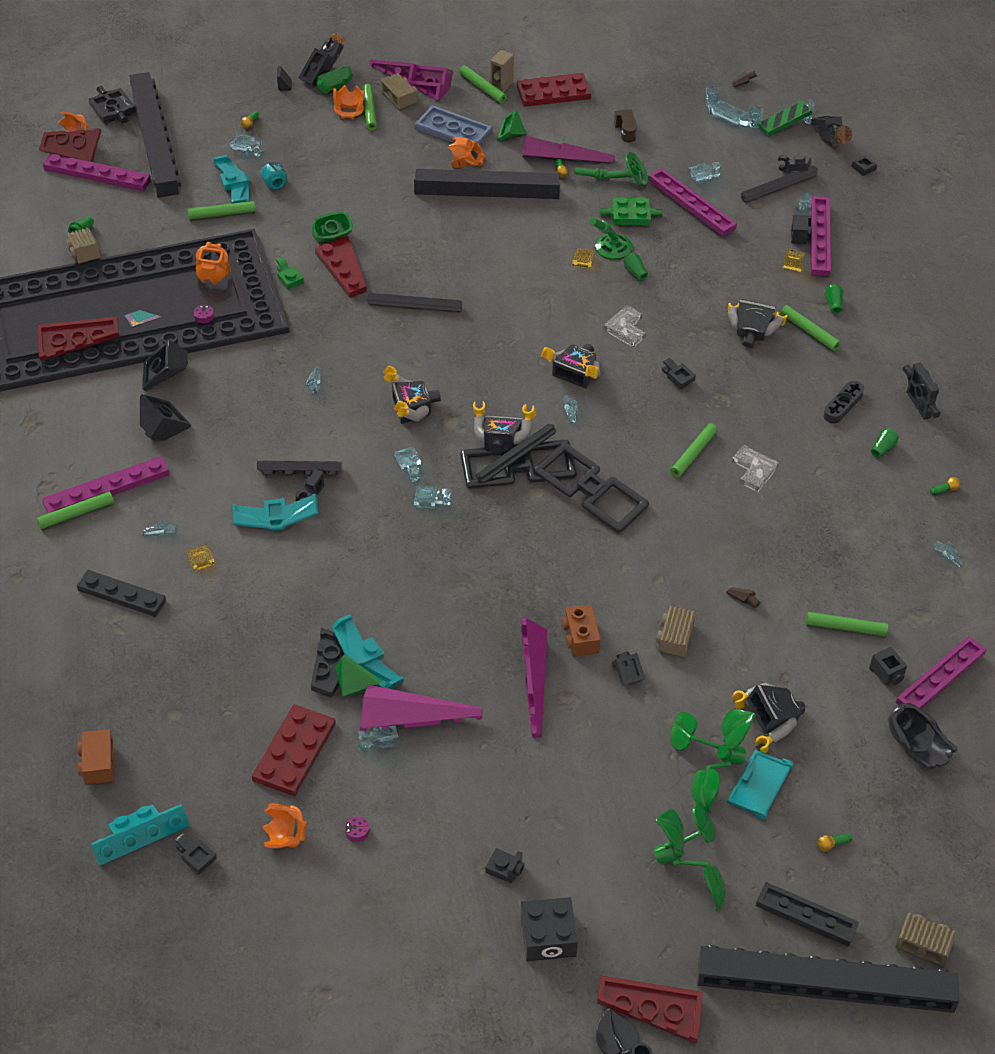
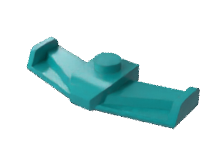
[213,155,250,204]
[232,494,319,531]
[332,614,404,689]

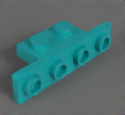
[91,804,190,865]

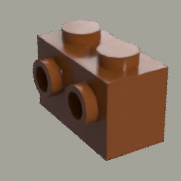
[561,605,601,657]
[77,729,114,785]

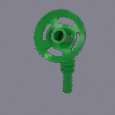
[574,152,648,186]
[590,218,632,260]

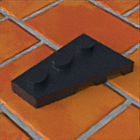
[311,628,345,698]

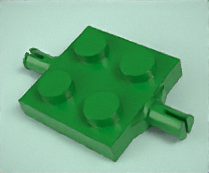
[600,197,663,225]

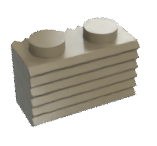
[490,50,515,93]
[381,73,418,110]
[65,228,101,264]
[656,606,696,657]
[896,913,956,967]

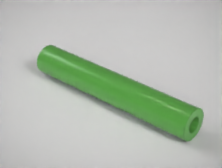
[459,65,507,104]
[362,84,377,131]
[188,201,255,220]
[780,305,841,351]
[670,423,718,478]
[36,491,114,530]
[806,612,888,637]

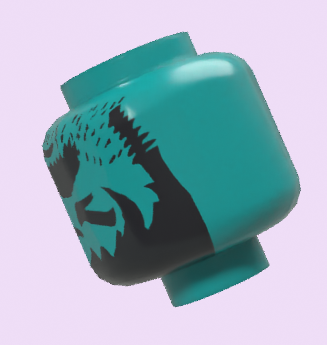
[261,162,287,189]

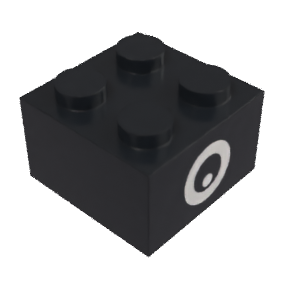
[520,897,578,961]

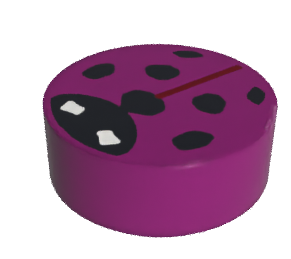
[194,305,214,323]
[345,816,369,842]

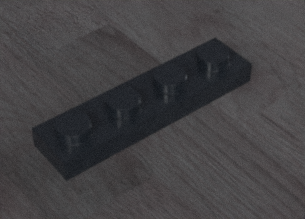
[257,460,342,475]
[77,570,166,617]
[756,882,859,947]

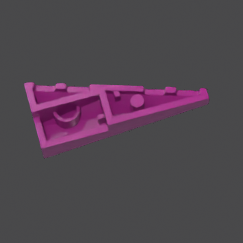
[369,59,453,101]
[522,136,615,163]
[521,618,548,738]
[360,685,483,732]

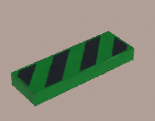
[758,101,812,137]

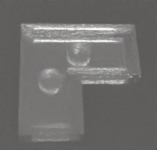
[603,305,646,347]
[732,445,779,492]

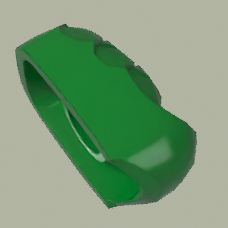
[317,66,353,94]
[312,211,353,243]

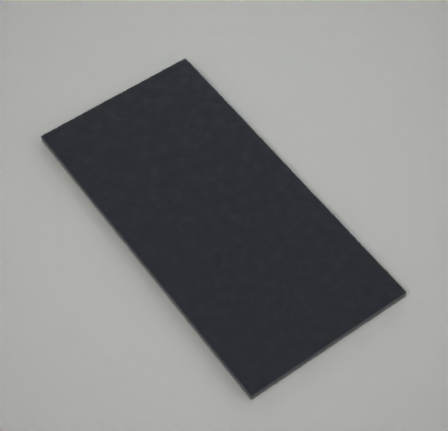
[0,229,290,392]

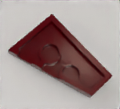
[39,128,102,162]

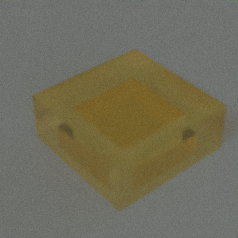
[573,248,594,268]
[783,249,805,272]
[186,544,215,571]

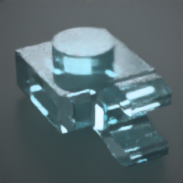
[230,133,264,156]
[688,162,721,184]
[394,446,421,482]
[414,486,452,508]
[357,725,399,751]

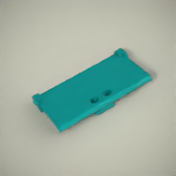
[727,750,794,820]

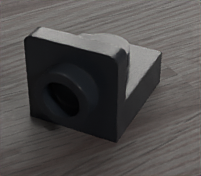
[612,652,645,686]
[485,848,525,884]

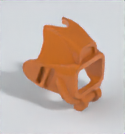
[333,85,365,120]
[59,112,89,132]
[448,137,486,168]
[195,242,231,285]
[262,803,307,848]

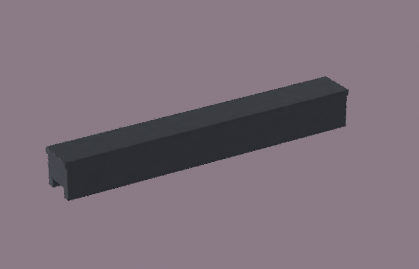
[414,169,560,199]

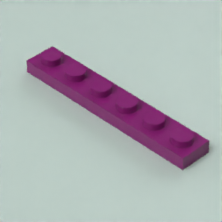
[43,153,151,191]
[648,168,737,237]
[811,196,831,277]
[42,456,170,513]

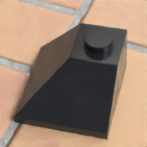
[142,340,188,391]
[140,394,191,441]

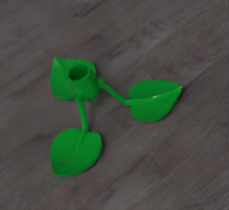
[670,709,756,812]
[654,802,725,910]

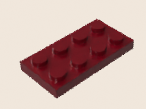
[517,73,591,107]
[252,704,336,797]

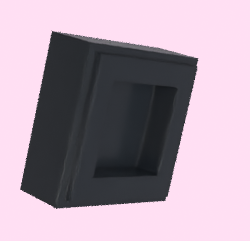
[851,155,877,176]

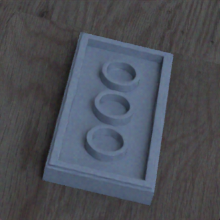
[414,105,493,146]

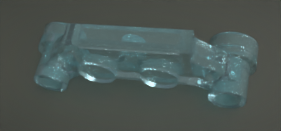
[705,86,763,128]

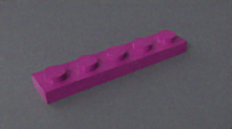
[896,636,987,709]

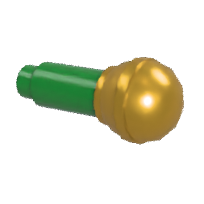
[241,111,259,129]
[555,158,569,178]
[930,477,961,495]
[817,833,852,852]

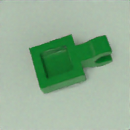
[276,257,304,290]

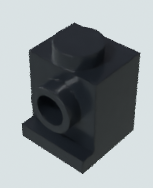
[791,215,812,244]
[869,647,907,685]

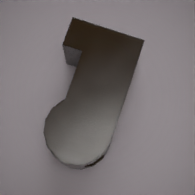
[614,109,637,142]

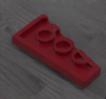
[597,976,703,1044]

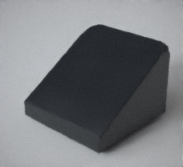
[277,66,292,91]

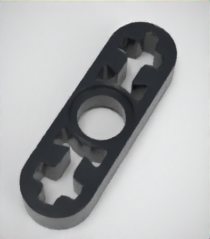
[824,381,864,423]

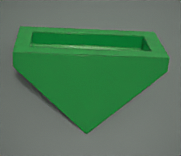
[497,110,527,142]
[336,654,382,696]

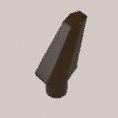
[732,70,757,87]
[726,587,761,608]

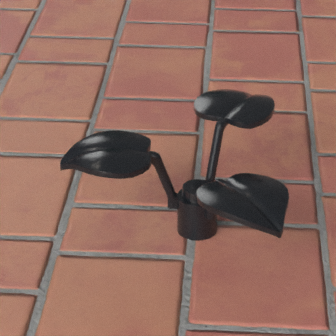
[596,1008,653,1054]

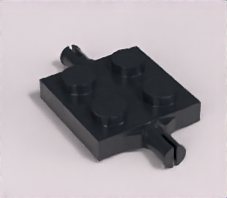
[89,86,136,124]
[902,362,941,420]

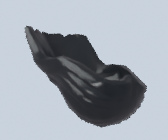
[888,703,958,769]

